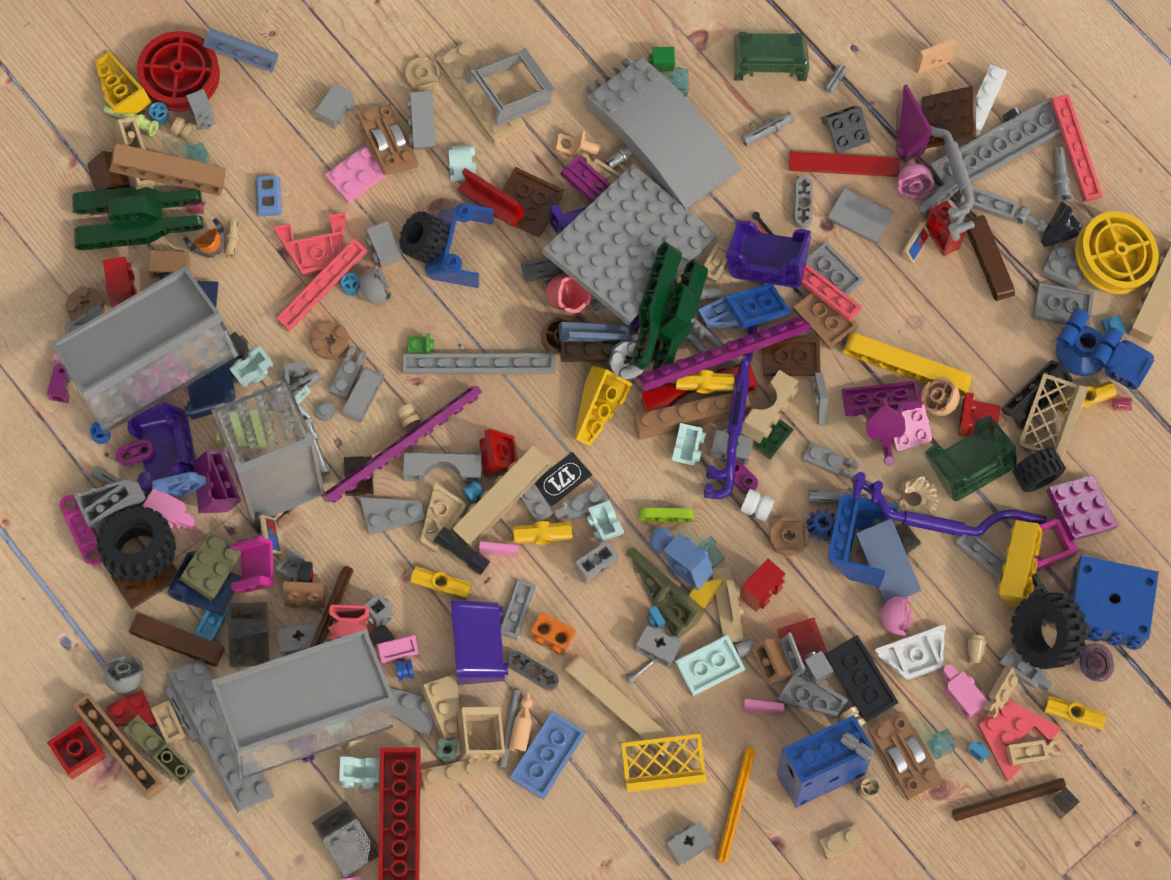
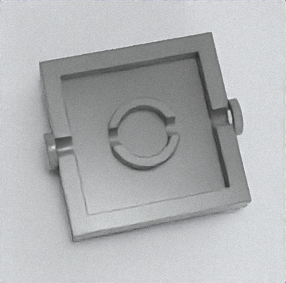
[1041,244,1084,290]

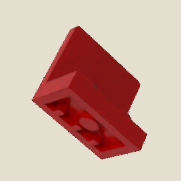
[958,392,1001,442]

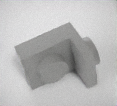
[281,361,308,387]

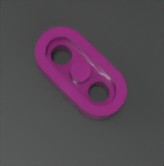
[116,439,155,466]
[734,460,758,494]

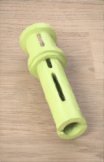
[104,103,159,137]

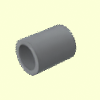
[734,638,754,657]

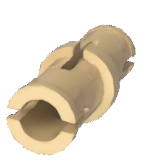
[224,219,240,258]

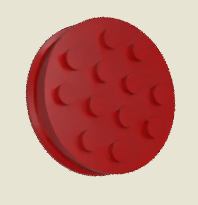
[137,31,220,112]

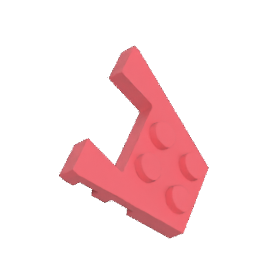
[274,212,346,276]
[978,699,1062,781]

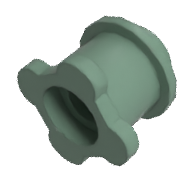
[436,738,457,762]

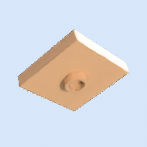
[915,39,956,73]

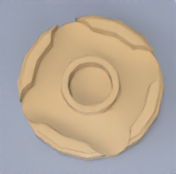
[404,57,441,92]

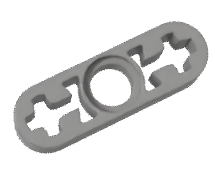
[794,177,813,229]

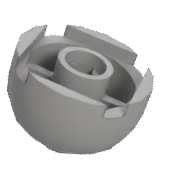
[358,265,392,304]
[102,656,143,693]

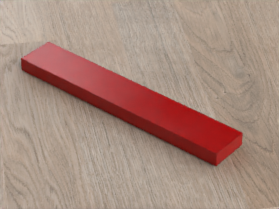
[789,152,900,177]

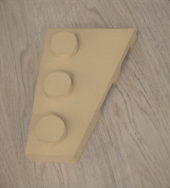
[419,483,467,553]
[420,673,460,740]

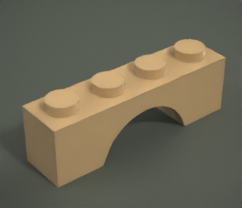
[741,370,799,443]

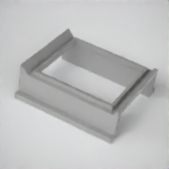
[464,48,554,126]

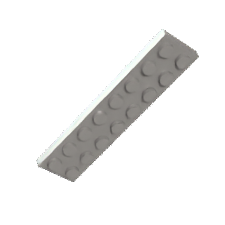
[929,97,1061,193]
[166,659,274,813]

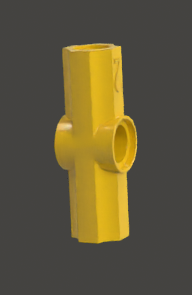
[676,370,734,394]
[1057,381,1117,415]
[513,521,572,545]
[410,566,472,600]
[1044,696,1106,730]

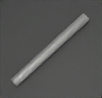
[499,690,521,769]

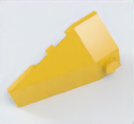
[95,51,151,114]
[574,366,632,446]

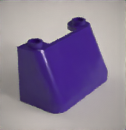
[726,220,811,288]
[127,402,196,491]
[451,600,509,685]

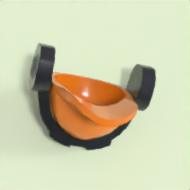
[183,218,225,258]

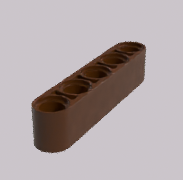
[965,215,1015,301]
[128,613,225,667]

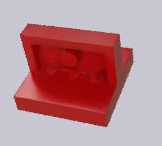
[479,429,518,477]

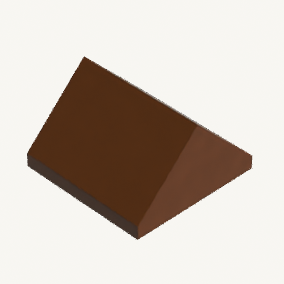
[87,151,131,191]

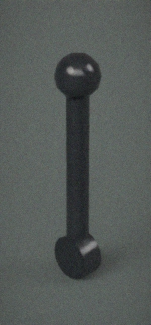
[752,212,774,235]

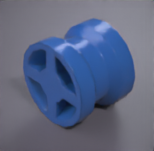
[90,421,111,444]
[395,659,414,681]

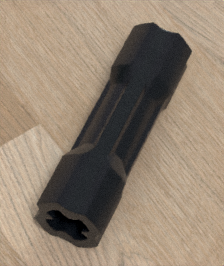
[433,527,491,575]

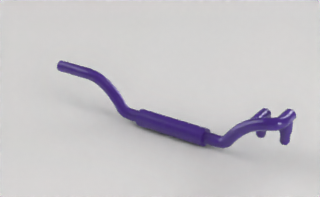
[704,324,758,500]
[851,472,1047,537]

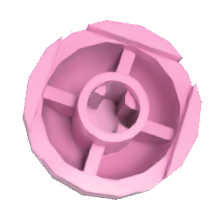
[897,164,935,200]
[879,596,912,636]

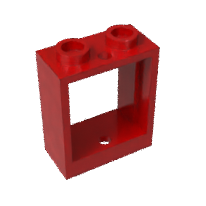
[925,200,967,256]

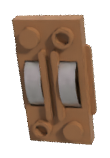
[356,104,419,176]
[868,711,943,800]

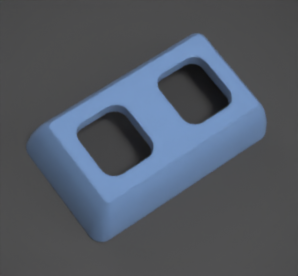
[255,175,282,217]

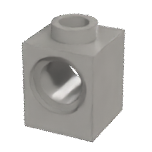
[803,651,834,685]

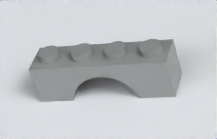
[403,451,482,483]

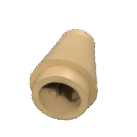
[967,635,987,664]

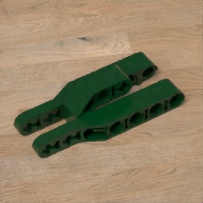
[72,187,204,250]
[632,242,708,370]

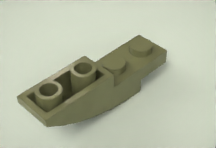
[123,715,195,786]

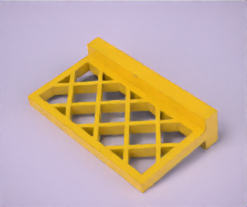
[621,733,707,792]

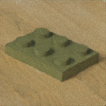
[179,531,242,601]

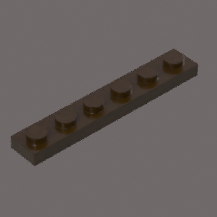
[559,341,660,362]

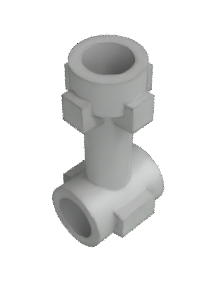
[1014,206,1049,233]

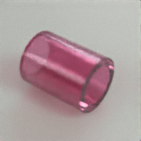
[187,200,206,214]
[1112,397,1132,411]

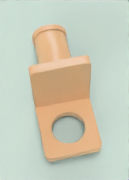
[555,131,599,156]

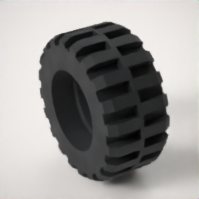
[97,506,176,583]
[1010,592,1088,669]

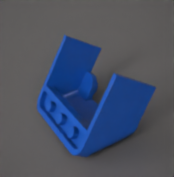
[425,204,494,288]
[828,494,898,587]

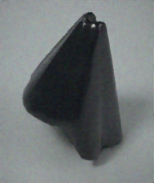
[1041,201,1082,247]

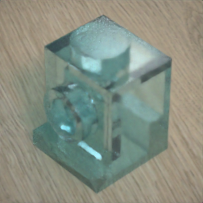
[669,67,689,97]
[926,729,957,760]

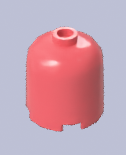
[546,274,592,313]

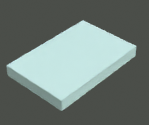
[675,634,746,696]

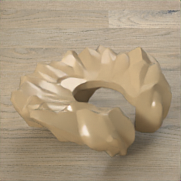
[895,475,939,516]

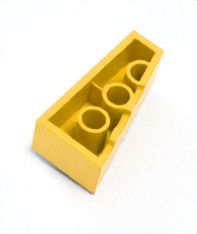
[998,521,1042,608]

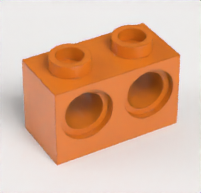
[530,611,576,655]

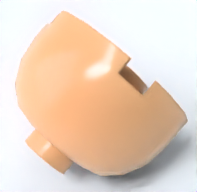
[920,377,960,416]

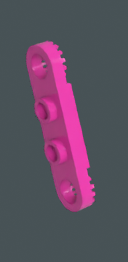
[59,495,102,565]

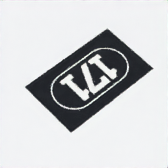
[535,452,592,506]

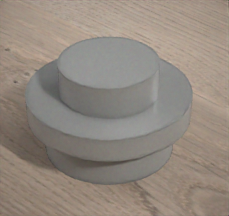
[316,402,335,421]

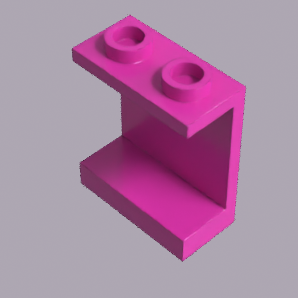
[230,535,274,594]

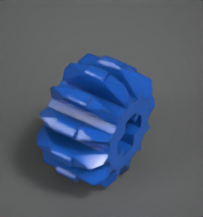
[806,509,835,542]

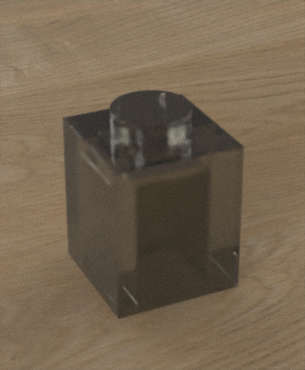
[217,331,249,365]
[1047,787,1080,819]

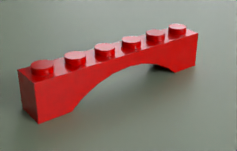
[641,363,757,413]

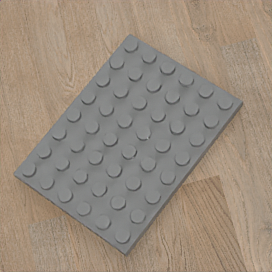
[542,165,718,325]

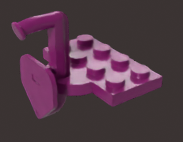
[842,380,922,466]

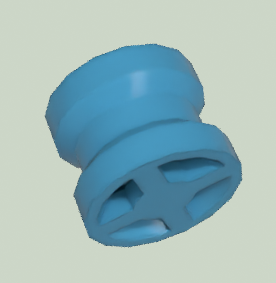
[149,102,169,125]
[341,273,360,296]
[462,480,484,504]

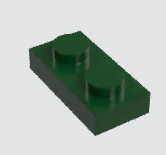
[755,420,794,460]

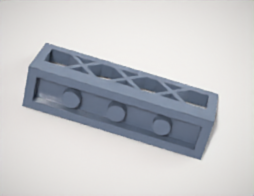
[203,28,279,72]
[559,322,638,342]

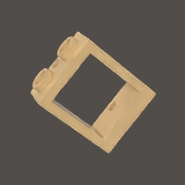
[457,707,505,762]

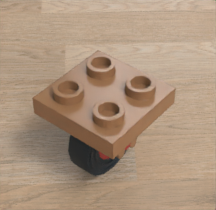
[283,561,325,609]

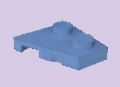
[697,293,740,328]
[152,472,206,498]

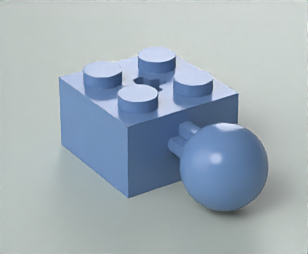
[649,527,714,590]

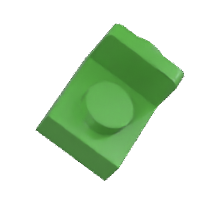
[407,333,434,354]

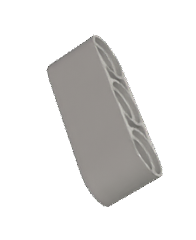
[342,367,384,423]

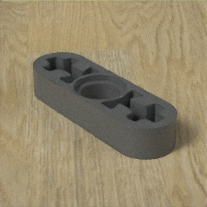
[507,651,559,691]

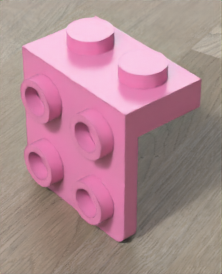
[893,404,932,451]

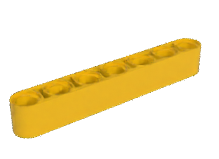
[843,333,972,396]

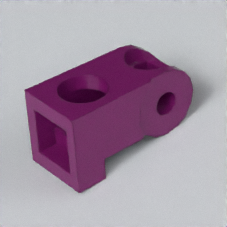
[47,363,72,403]

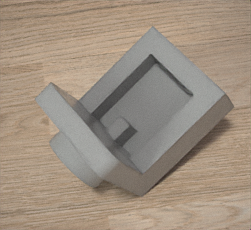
[274,548,306,582]

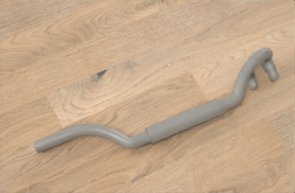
[931,126,975,241]

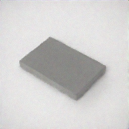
[827,188,894,244]
[806,241,864,295]
[1033,282,1094,327]

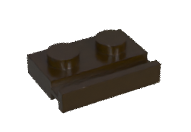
[344,456,374,496]

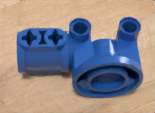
[1056,308,1155,390]

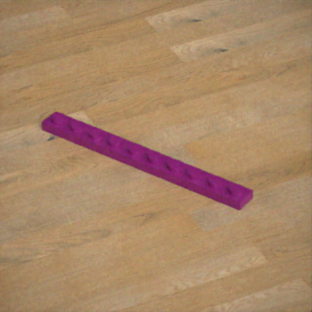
[636,316,810,391]
[321,386,482,503]

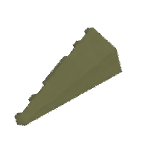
[626,548,706,639]

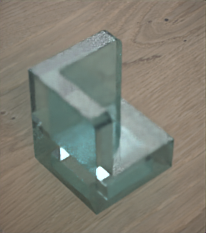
[184,141,210,163]
[697,536,725,569]

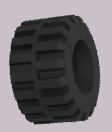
[399,211,448,263]
[1012,447,1066,492]

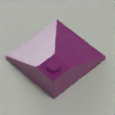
[896,84,932,162]

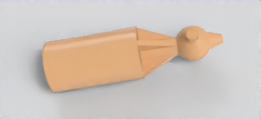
[509,693,532,753]

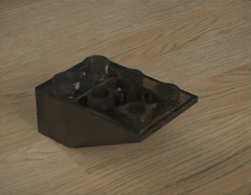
[227,602,270,667]
[312,801,379,878]

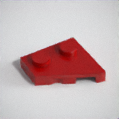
[106,690,158,726]

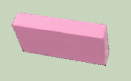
[479,541,519,558]
[376,635,420,664]
[743,699,784,716]

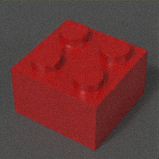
[103,256,137,308]
[740,558,786,612]
[47,720,106,780]

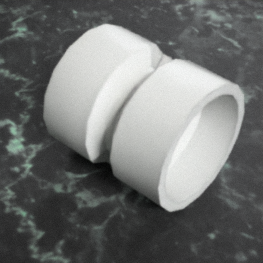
[740,489,775,522]

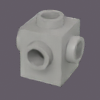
[364,594,393,627]

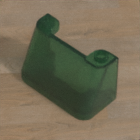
[733,32,809,81]
[925,415,1017,501]

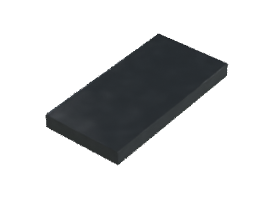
[824,635,899,722]

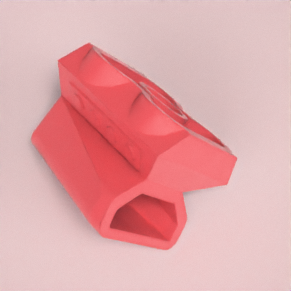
[328,605,370,641]

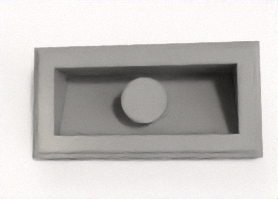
[780,632,806,676]

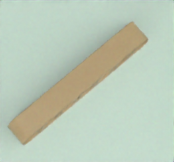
[562,654,677,759]

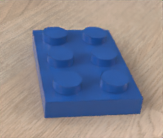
[723,284,790,329]

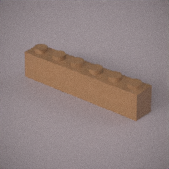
[109,143,226,196]
[634,392,751,440]
[72,693,165,800]

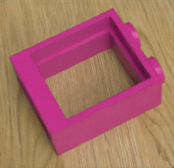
[1034,518,1078,572]

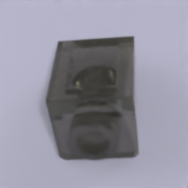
[895,523,921,554]

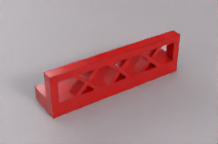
[458,168,525,227]

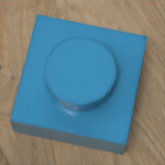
[1101,315,1126,335]
[647,605,665,629]
[966,741,989,763]

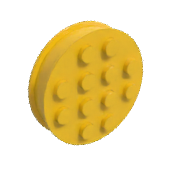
[1075,211,1159,294]

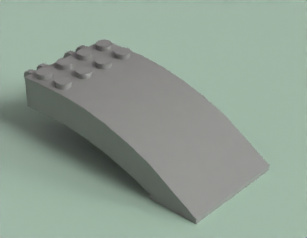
[586,57,741,210]

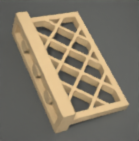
[1018,373,1089,461]

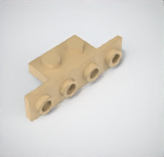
[712,566,744,644]

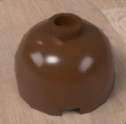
[541,316,574,355]

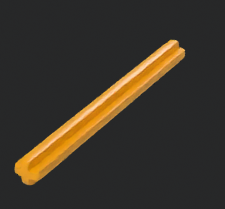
[716,747,756,863]

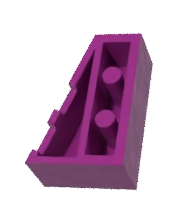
[193,450,241,513]

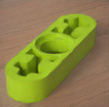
[638,508,694,523]

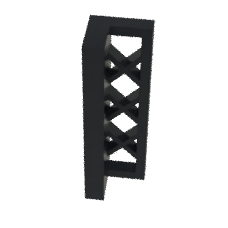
[1001,360,1073,429]

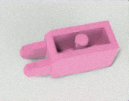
[142,489,197,531]
[941,664,988,720]

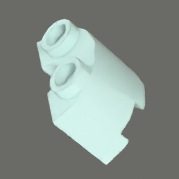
[448,145,476,182]
[230,346,273,387]
[672,423,706,465]
[586,500,624,543]
[339,756,380,789]

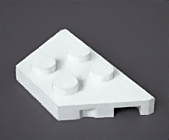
[874,624,946,681]

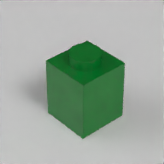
[648,47,675,72]

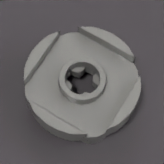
[608,340,646,379]

